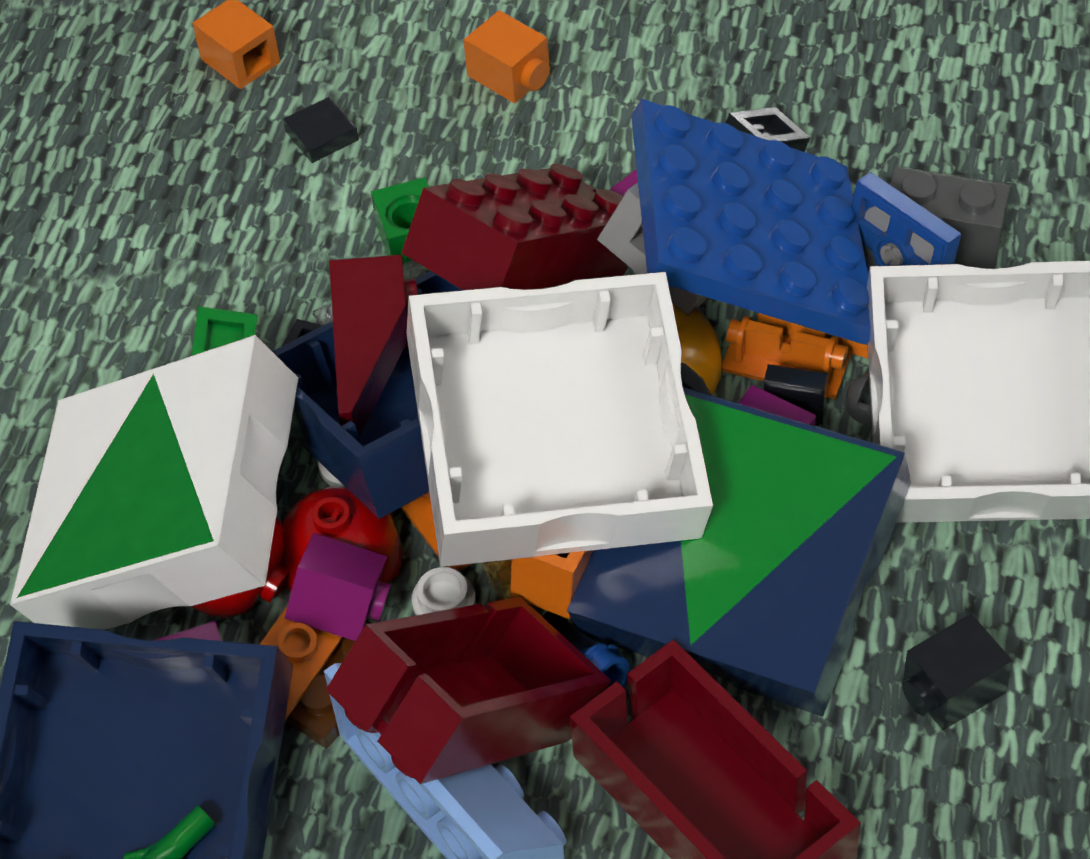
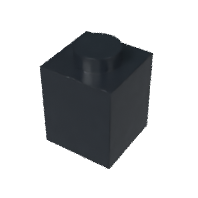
[902,613,1013,730]

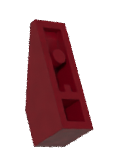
[329,255,417,437]

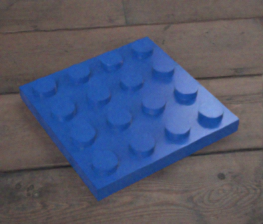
[631,98,870,345]

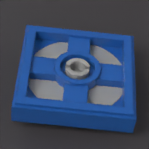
[852,172,961,275]

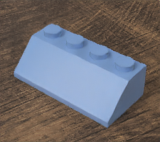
[324,663,567,859]

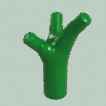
[123,805,216,859]

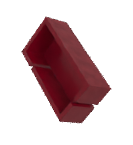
[402,164,628,290]
[326,597,611,784]
[570,639,861,859]

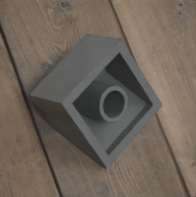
[890,166,1012,269]

